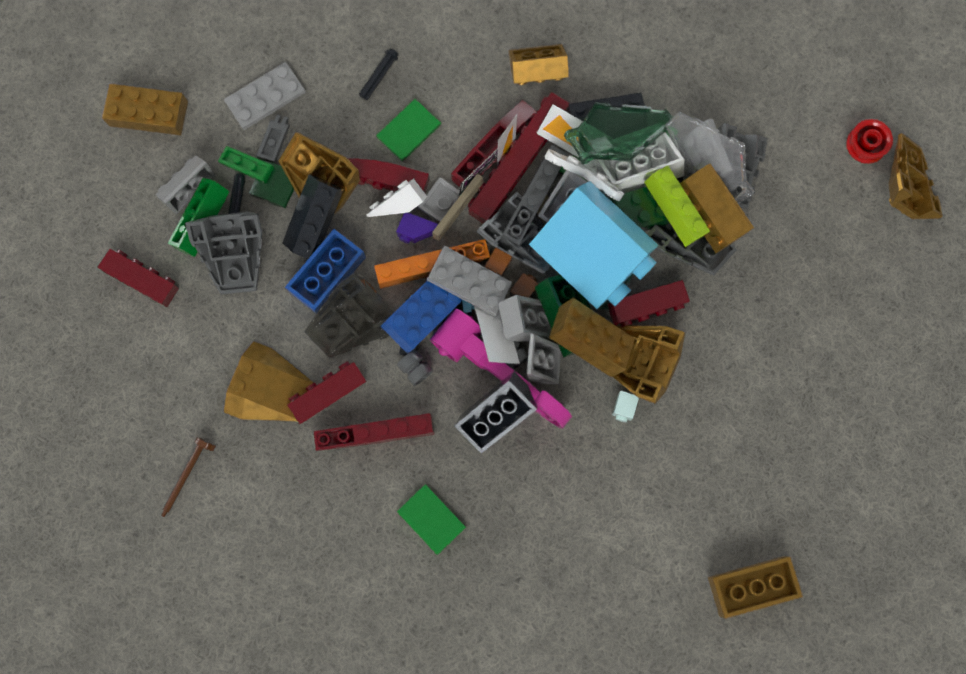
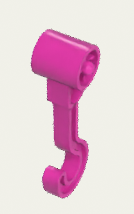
[430,308,572,429]

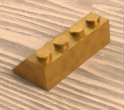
[680,163,754,253]

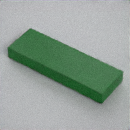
[218,146,274,184]

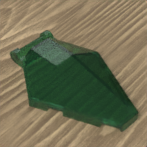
[564,102,674,165]

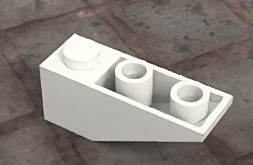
[367,178,427,217]

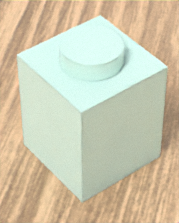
[612,391,639,422]

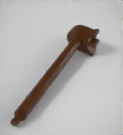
[161,437,216,517]

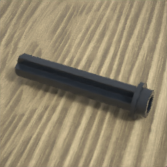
[359,48,399,100]
[228,174,245,214]

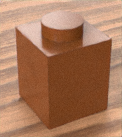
[485,248,512,277]

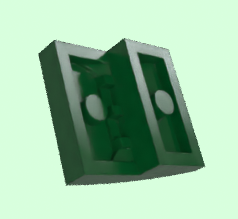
[249,161,294,208]

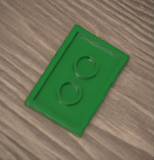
[376,99,441,162]
[397,484,466,555]

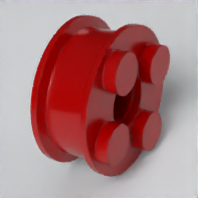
[846,119,893,164]

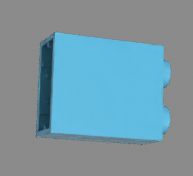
[529,181,659,309]

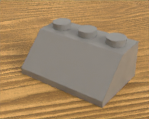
[156,155,216,215]

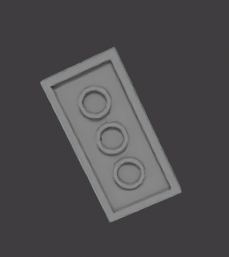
[223,62,306,130]
[427,245,512,317]

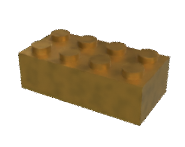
[102,84,188,136]
[549,298,635,377]
[708,556,803,619]

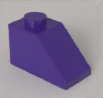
[396,212,438,244]

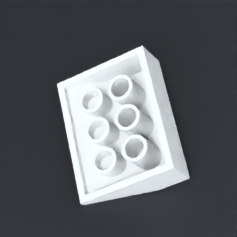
[591,124,684,197]

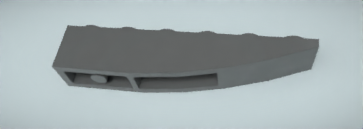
[502,145,568,245]

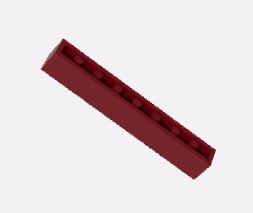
[468,92,570,224]

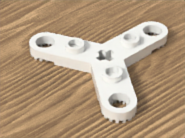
[544,149,624,201]

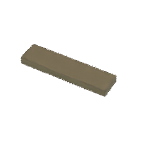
[432,173,483,241]

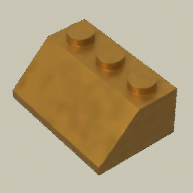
[508,44,568,85]

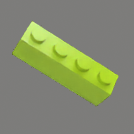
[644,165,710,247]

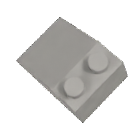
[538,170,587,222]
[498,295,552,342]
[527,334,561,384]

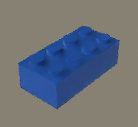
[285,229,366,315]
[381,281,463,354]

